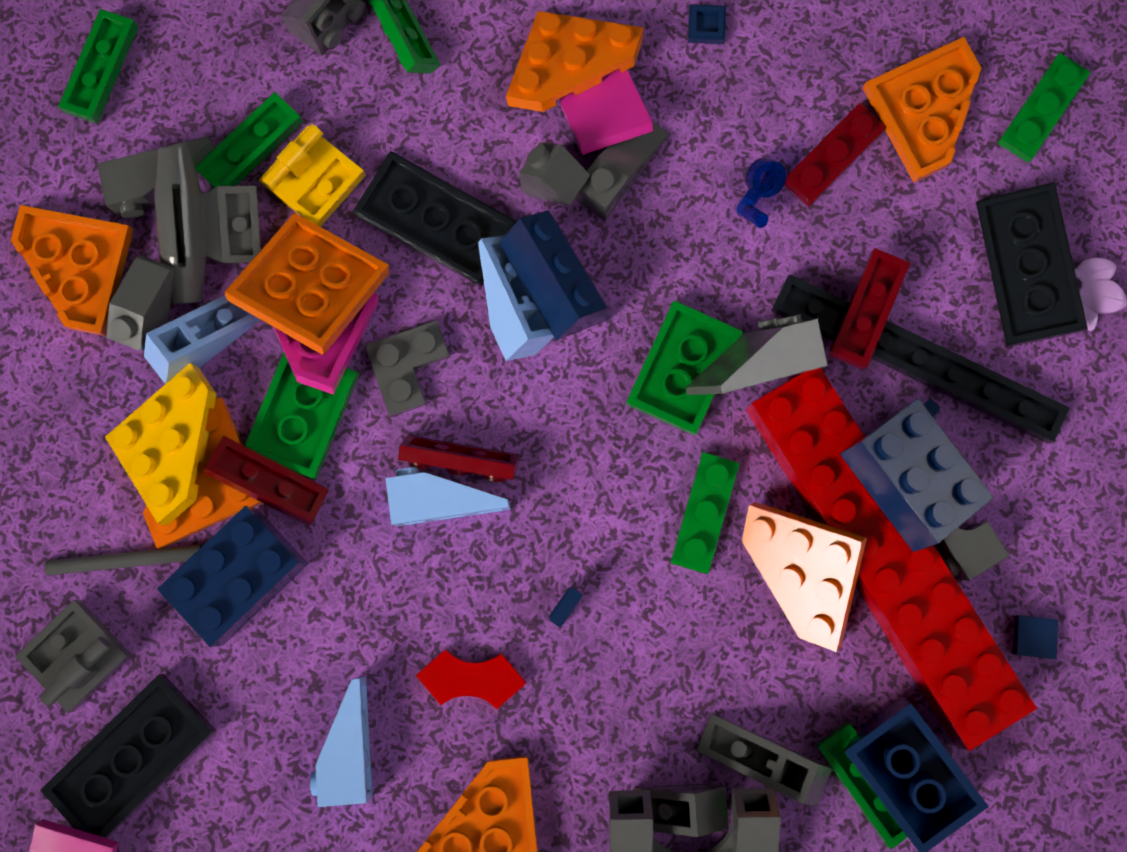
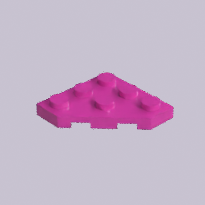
[272,293,379,395]

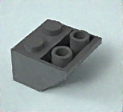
[281,0,367,56]

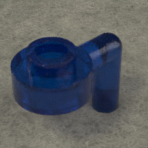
[736,157,786,228]

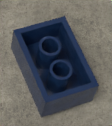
[840,399,994,552]
[157,506,309,647]

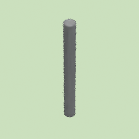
[45,544,203,576]

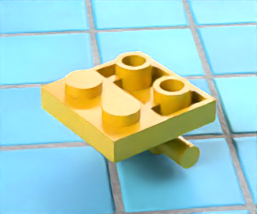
[259,124,366,227]

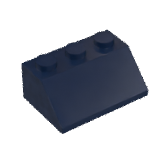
[499,210,613,341]
[844,696,989,852]

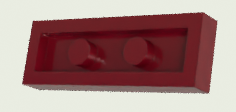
[782,103,886,207]
[828,248,911,370]
[203,435,329,526]
[398,435,520,482]

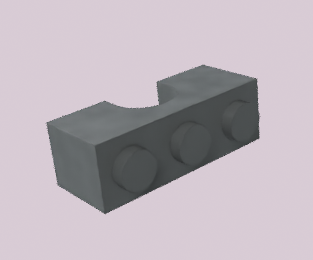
[935,521,1010,581]

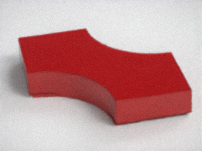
[415,649,527,710]

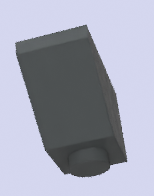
[519,142,590,206]
[106,255,174,351]
[633,784,729,837]

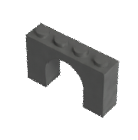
[609,788,781,852]

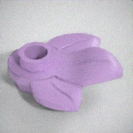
[1074,258,1127,331]

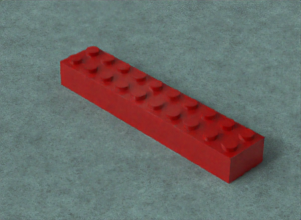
[746,367,1038,751]

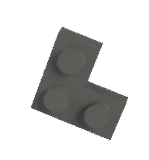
[365,320,450,417]

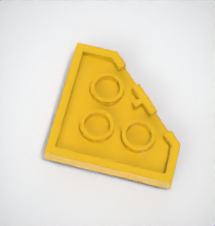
[105,363,217,526]

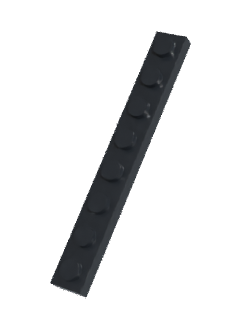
[771,274,1070,444]

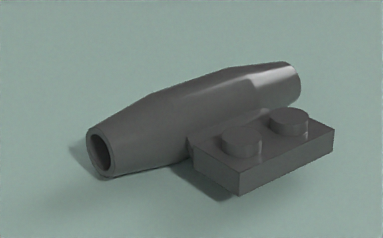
[154,147,261,303]

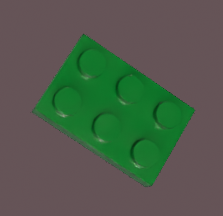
[625,300,743,436]
[245,352,360,480]

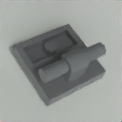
[15,600,132,713]

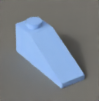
[478,236,554,361]
[144,295,261,384]
[386,467,511,527]
[310,676,373,807]

